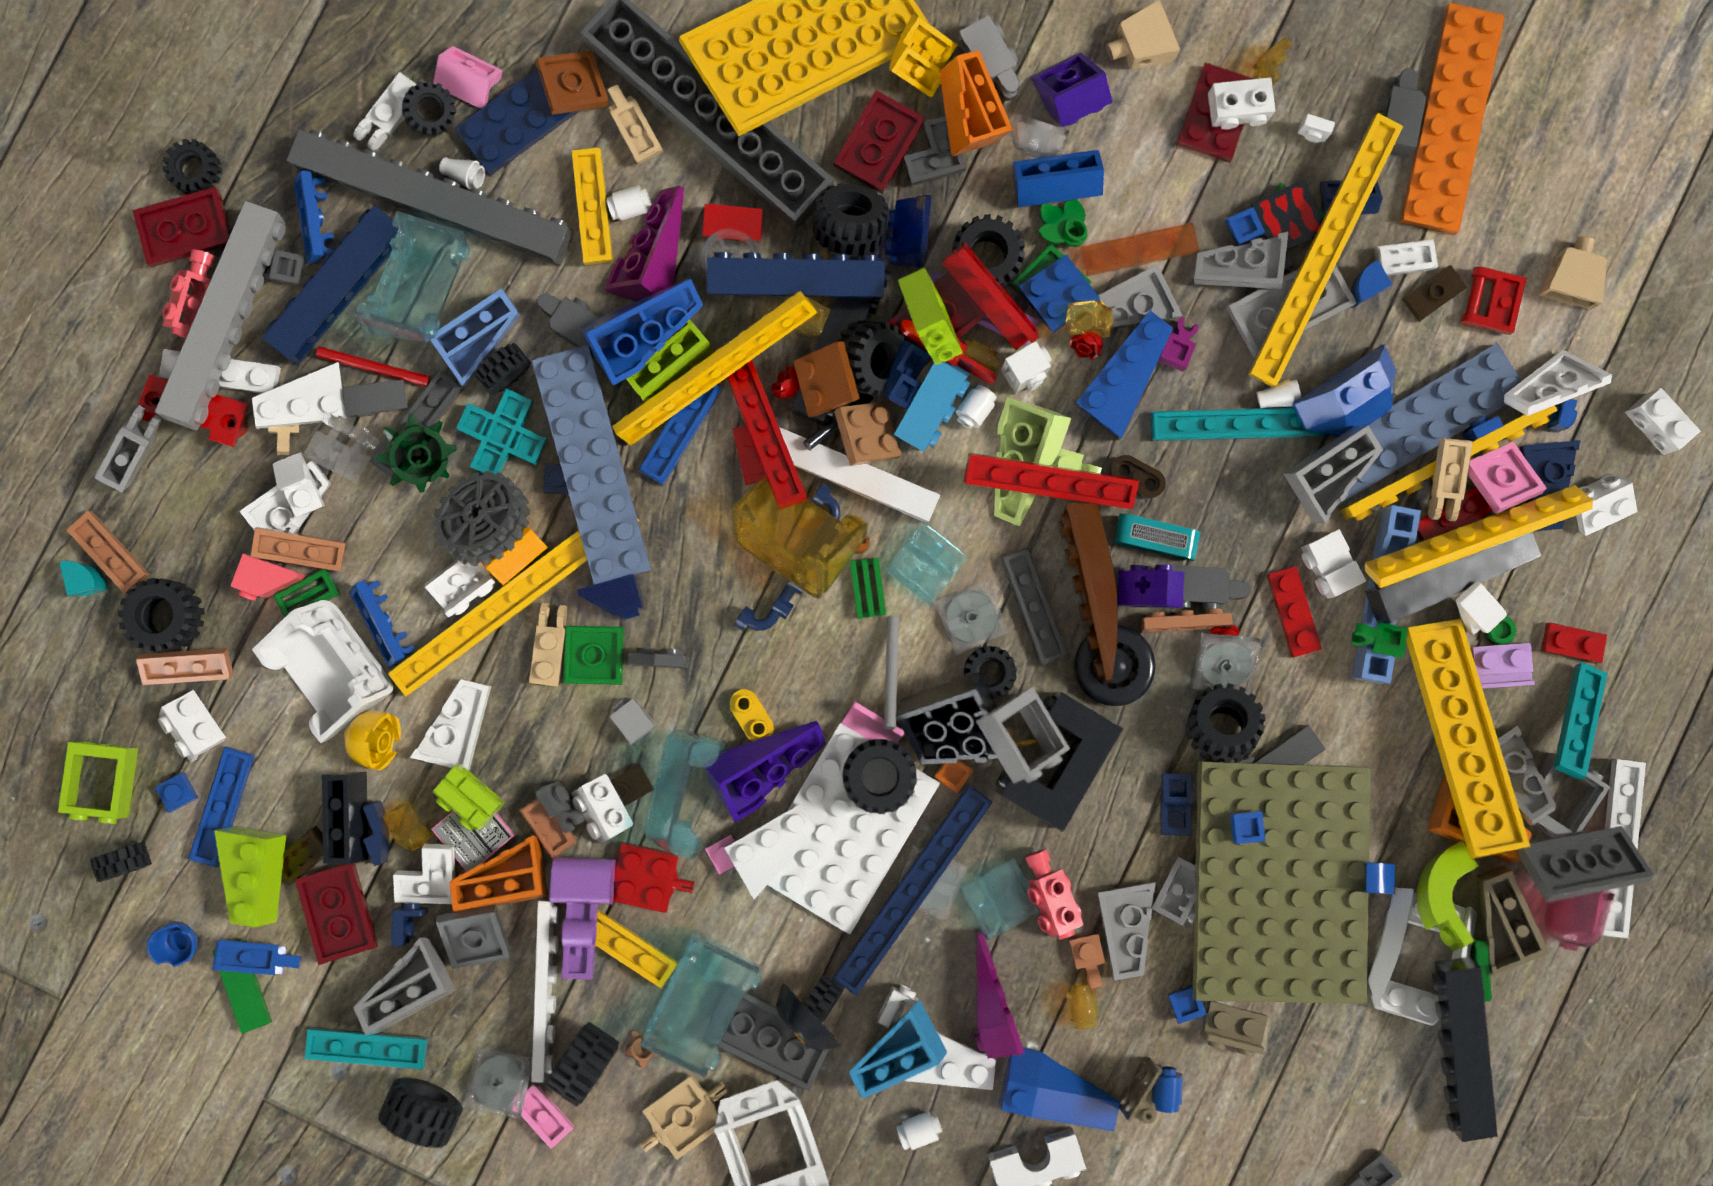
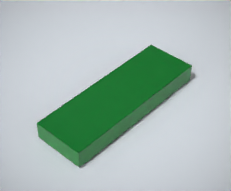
[212,939,272,1034]

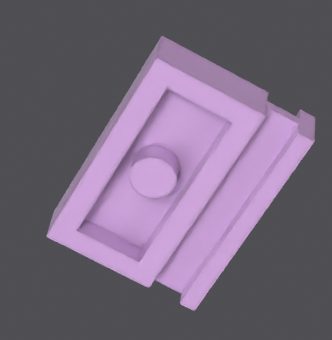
[1470,643,1535,689]

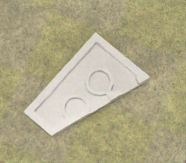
[1504,350,1612,416]
[252,362,346,429]
[410,679,491,770]
[725,803,816,899]

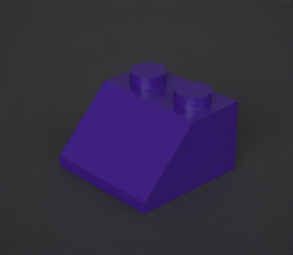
[1031,52,1113,127]

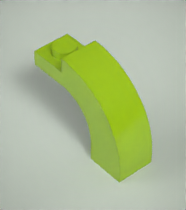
[1416,840,1479,951]

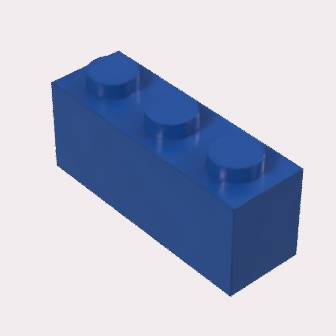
[1013,150,1104,207]

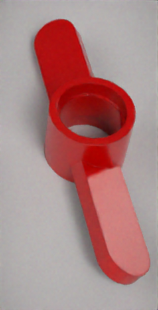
[899,319,997,384]

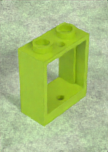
[898,268,963,365]
[58,741,139,824]

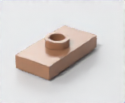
[519,798,578,859]

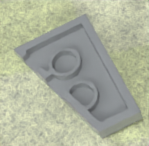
[1194,232,1288,289]

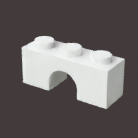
[988,1127,1086,1186]

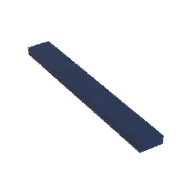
[832,784,993,996]

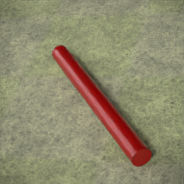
[316,346,431,387]

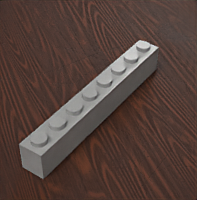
[155,201,286,431]

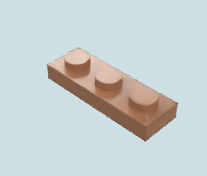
[66,510,150,594]
[250,527,346,572]
[1139,609,1233,633]
[136,648,233,685]

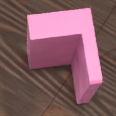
[433,46,503,109]
[842,702,904,744]

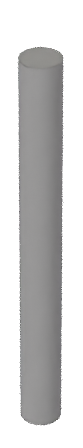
[884,616,899,730]

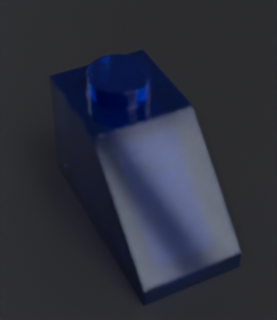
[577,574,646,620]

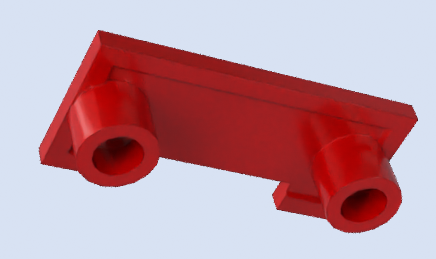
[137,374,250,447]

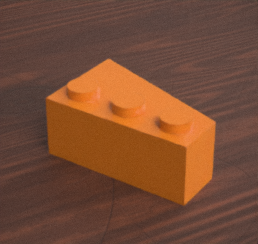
[449,836,548,912]

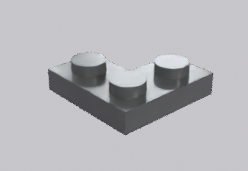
[903,115,967,186]
[628,648,690,669]

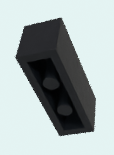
[322,772,368,864]

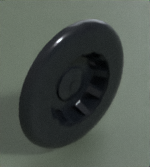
[1074,625,1156,706]

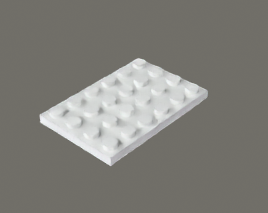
[767,723,940,935]

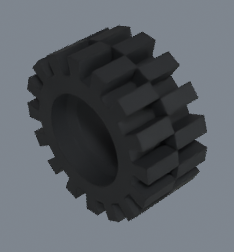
[402,81,456,137]
[162,139,222,195]
[475,343,531,395]
[963,646,1017,698]
[90,842,152,883]
[804,974,844,1023]

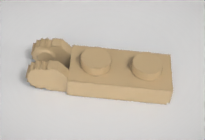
[1428,438,1472,521]
[529,603,567,687]

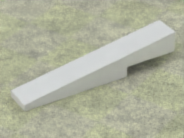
[779,427,940,523]

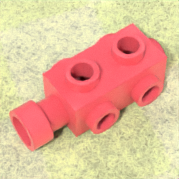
[162,249,216,338]
[1025,849,1083,940]

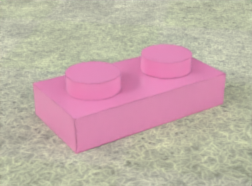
[516,1082,575,1149]

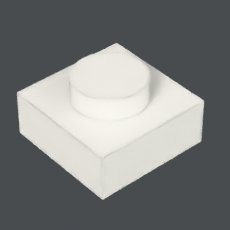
[1297,114,1335,142]

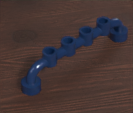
[734,483,841,631]

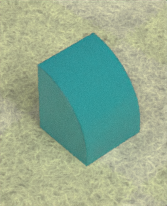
[59,561,108,597]

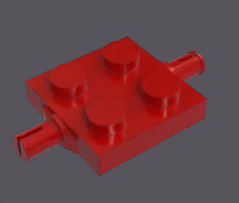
[613,842,695,913]

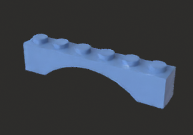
[1351,505,1421,684]

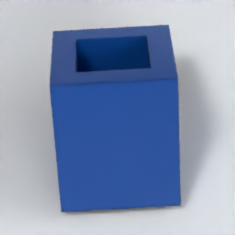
[1351,260,1393,308]
[1365,862,1395,894]

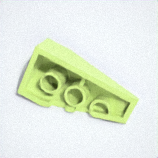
[994,397,1071,526]

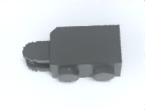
[1378,68,1426,157]
[537,293,605,360]
[1173,565,1252,610]

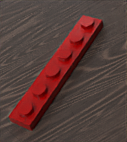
[727,360,807,510]
[963,453,1139,509]

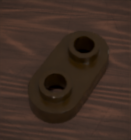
[1110,455,1166,499]

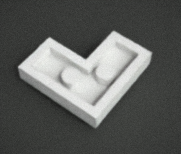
[393,844,455,904]

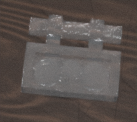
[302,412,380,483]

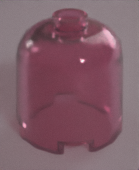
[1544,890,1615,951]

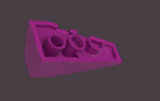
[604,186,684,301]
[974,929,1025,1059]

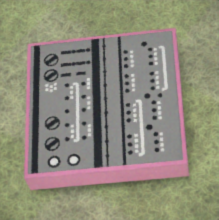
[431,811,516,872]

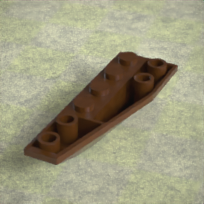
[1058,503,1118,685]

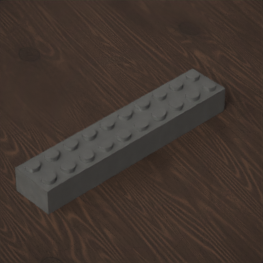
[580,0,834,230]

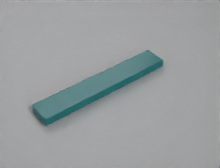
[1150,408,1325,441]

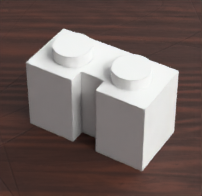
[1301,529,1366,599]

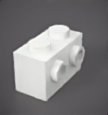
[1208,77,1276,129]
[1001,341,1052,394]
[1625,388,1701,455]

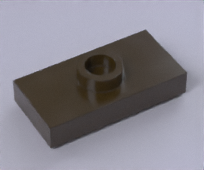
[1402,264,1467,322]
[611,764,655,807]
[282,826,323,885]

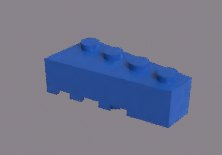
[1074,310,1173,440]

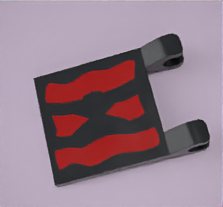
[1250,180,1323,274]

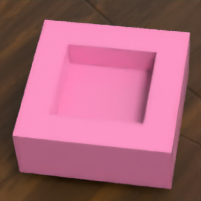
[705,834,735,875]

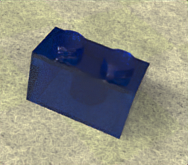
[885,195,932,268]

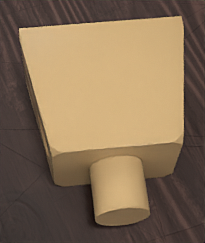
[1106,0,1180,69]
[1538,236,1607,310]

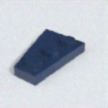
[1519,440,1581,532]

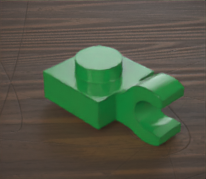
[1351,622,1408,658]

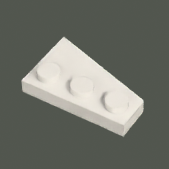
[240,461,331,533]
[905,1032,996,1090]

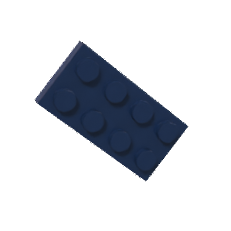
[455,69,580,176]

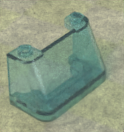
[355,211,470,343]
[645,730,727,859]
[640,929,762,1077]

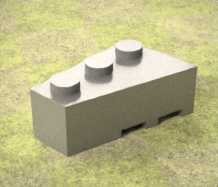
[1283,425,1383,523]
[353,937,456,1035]

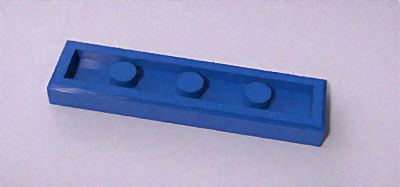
[638,384,723,486]
[188,746,255,868]

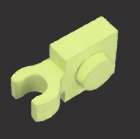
[1052,448,1102,473]

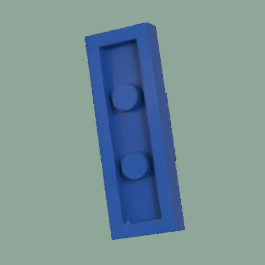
[294,171,336,264]
[349,580,414,668]

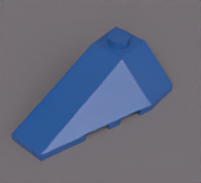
[580,278,703,385]
[999,1047,1120,1131]

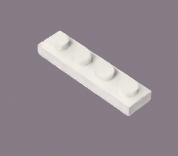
[159,349,281,394]

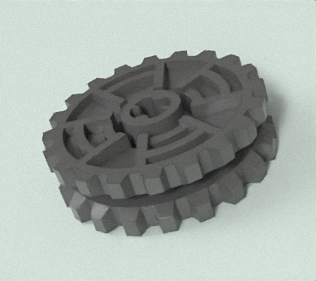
[432,471,530,566]

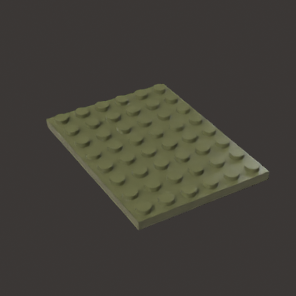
[1192,761,1371,1004]

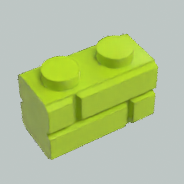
[433,764,505,831]

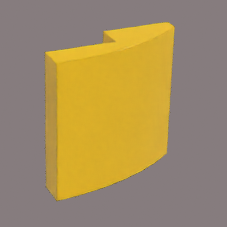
[889,13,958,98]

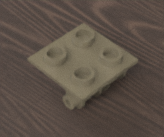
[1119,1057,1162,1124]

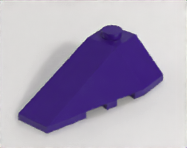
[703,721,826,823]

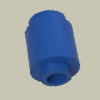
[1152,1066,1183,1113]

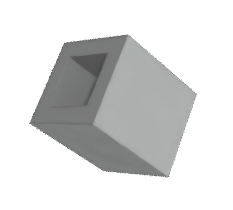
[609,698,657,744]

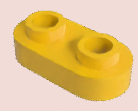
[729,689,774,742]

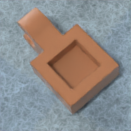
[1069,933,1105,989]

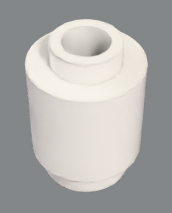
[606,185,651,221]
[956,385,997,429]
[896,1111,943,1150]

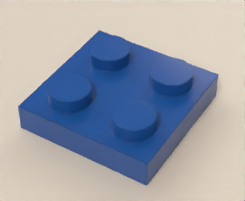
[1019,254,1100,334]

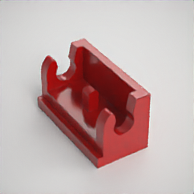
[702,203,764,242]

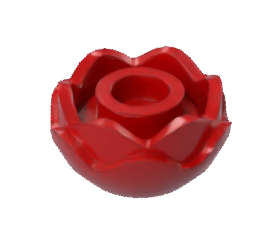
[1069,328,1103,360]
[771,365,800,399]

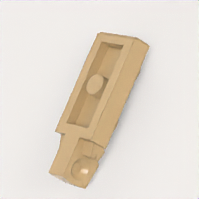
[608,84,663,165]

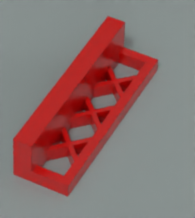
[942,241,1039,350]

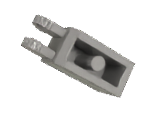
[957,15,1020,100]
[95,405,162,492]

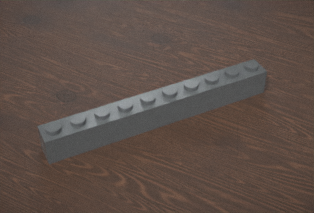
[286,129,573,266]

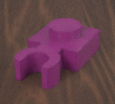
[1158,317,1199,372]

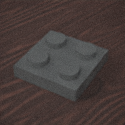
[436,905,511,969]

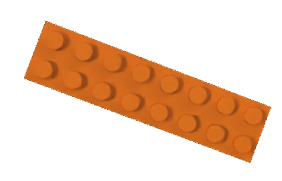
[1400,3,1505,235]

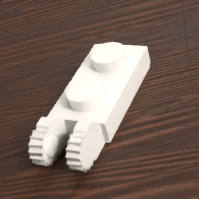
[353,72,417,151]

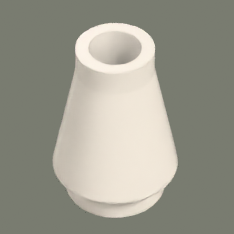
[439,157,485,189]
[1257,378,1301,409]

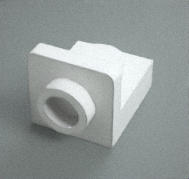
[877,985,919,1028]

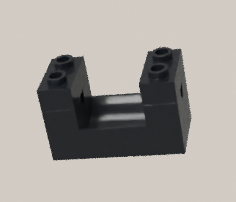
[995,692,1123,832]

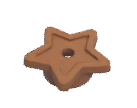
[624,1030,663,1068]

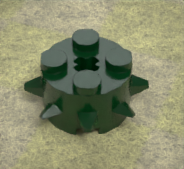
[375,413,457,493]

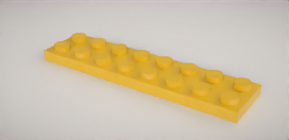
[1406,619,1530,859]

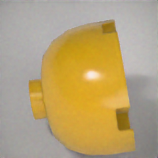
[344,711,401,770]

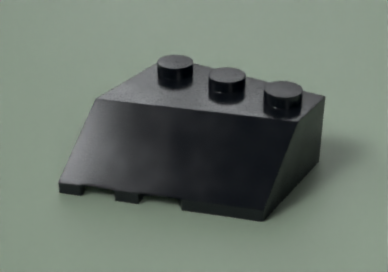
[896,672,1007,764]

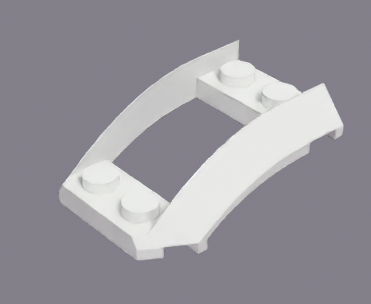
[1367,887,1477,1026]
[714,1080,829,1186]

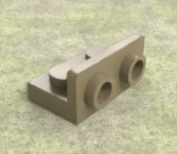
[1200,1001,1268,1057]

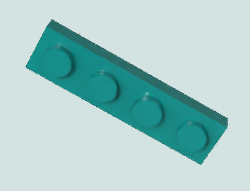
[1553,662,1608,780]
[304,1027,428,1070]

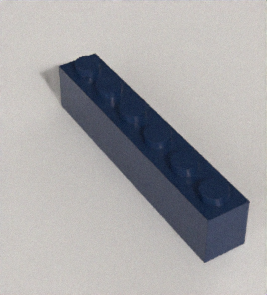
[262,205,408,365]
[707,252,885,298]

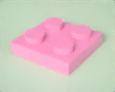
[1468,442,1547,514]

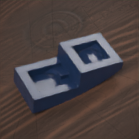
[885,340,930,409]
[1160,773,1193,836]
[363,801,390,866]

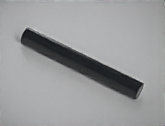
[803,394,874,451]

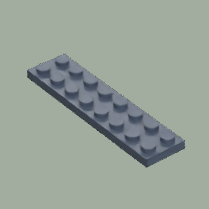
[1300,343,1521,506]
[532,345,652,586]

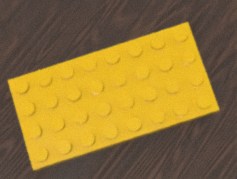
[679,0,930,136]

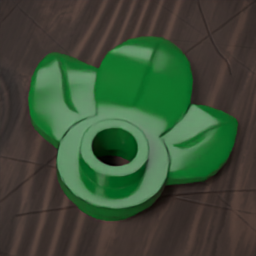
[1038,199,1088,247]

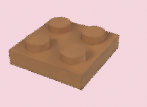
[834,402,902,466]

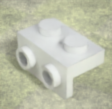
[1576,473,1637,536]
[425,560,495,618]
[158,690,226,762]
[571,774,633,844]

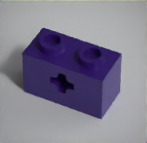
[1117,565,1184,608]

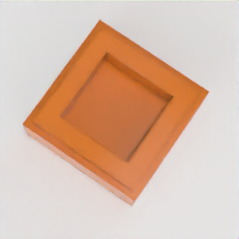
[933,760,974,794]

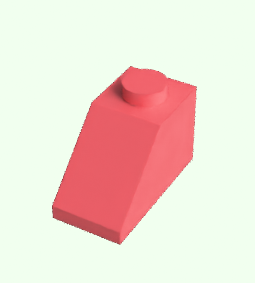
[230,554,307,601]

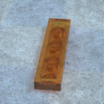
[1080,223,1200,277]

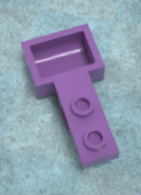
[550,857,616,980]

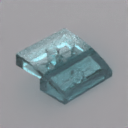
[885,522,968,606]
[959,858,1039,940]

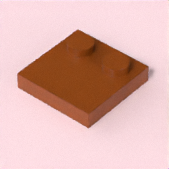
[536,50,609,115]
[793,342,859,417]

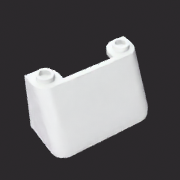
[252,600,393,743]

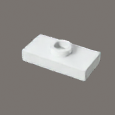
[1374,239,1438,276]

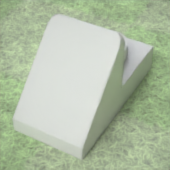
[273,452,325,518]
[1456,581,1507,636]

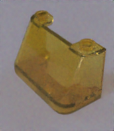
[731,477,868,598]

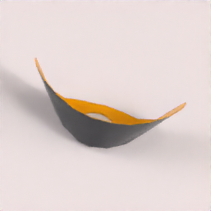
[776,983,841,1051]

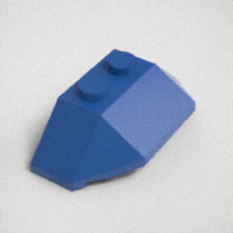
[1292,344,1396,437]

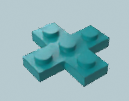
[456,389,548,475]

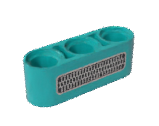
[1113,514,1201,561]

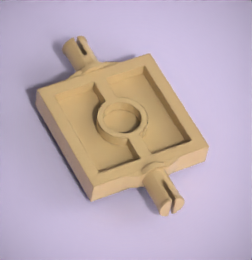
[639,1074,729,1160]

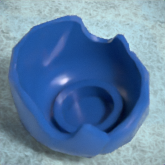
[147,921,198,967]

